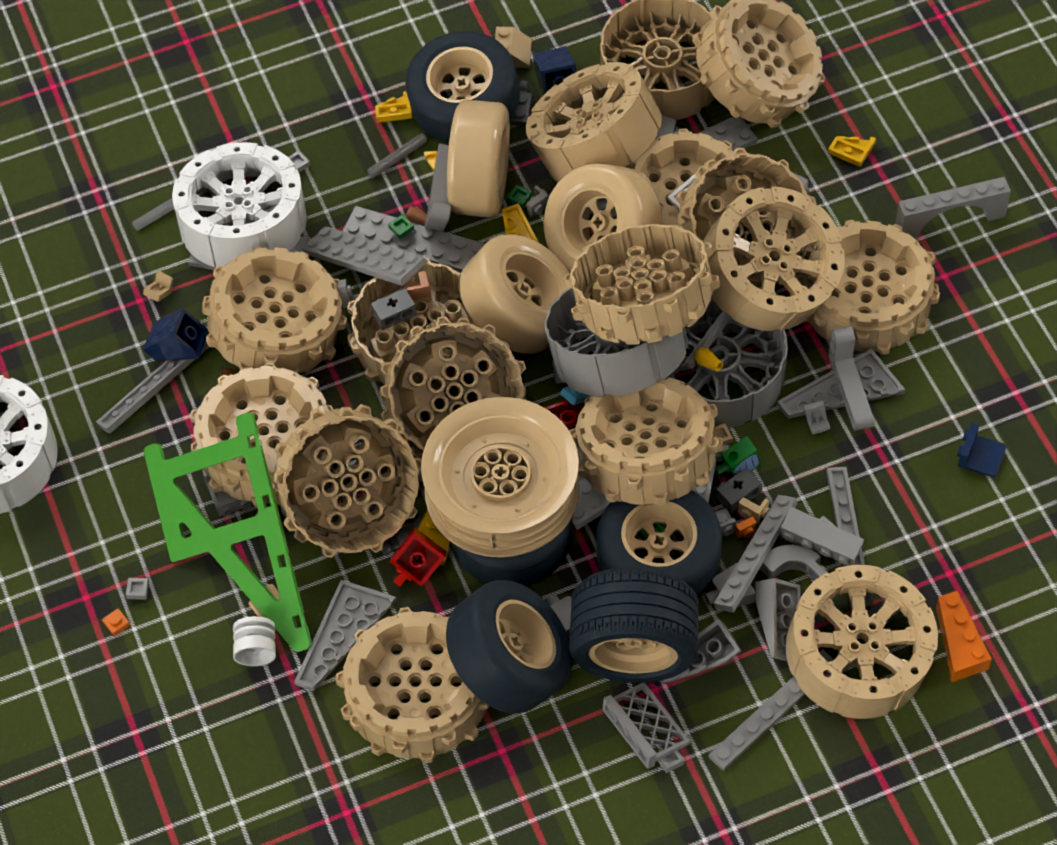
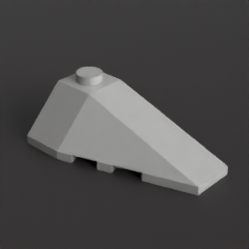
[755,578,800,661]
[663,619,741,684]

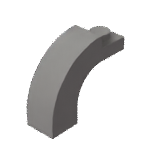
[759,545,829,581]

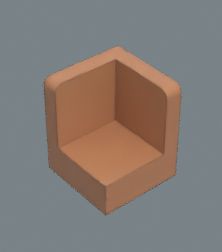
[405,271,430,300]

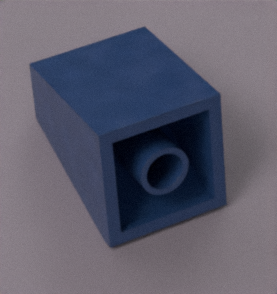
[532,46,576,95]
[143,308,209,361]

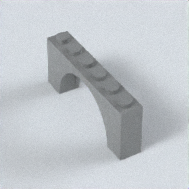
[895,177,1011,239]

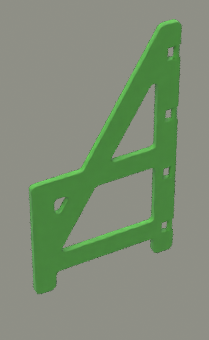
[144,413,312,652]

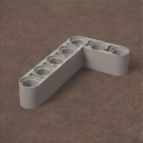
[425,143,451,231]
[829,326,874,431]

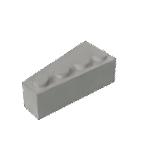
[780,507,864,565]

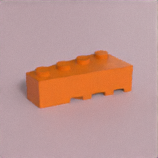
[936,591,992,683]

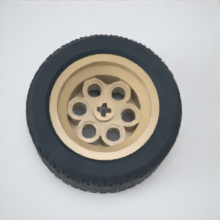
[569,567,699,683]

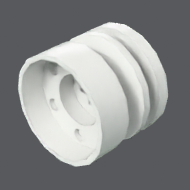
[233,616,276,666]

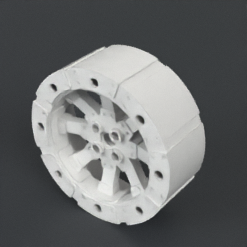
[172,142,307,267]
[0,375,58,514]

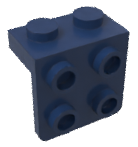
[957,423,1006,477]

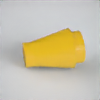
[694,347,723,372]

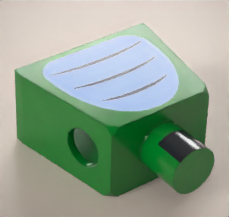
[715,436,761,478]

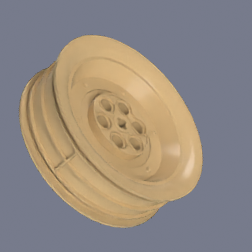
[421,397,580,557]

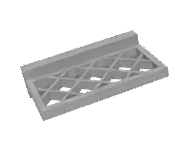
[602,682,690,769]

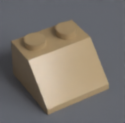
[495,27,532,68]

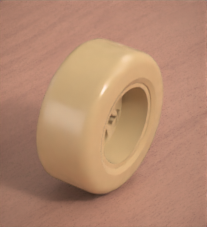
[447,100,510,217]
[544,163,663,273]
[459,234,570,354]

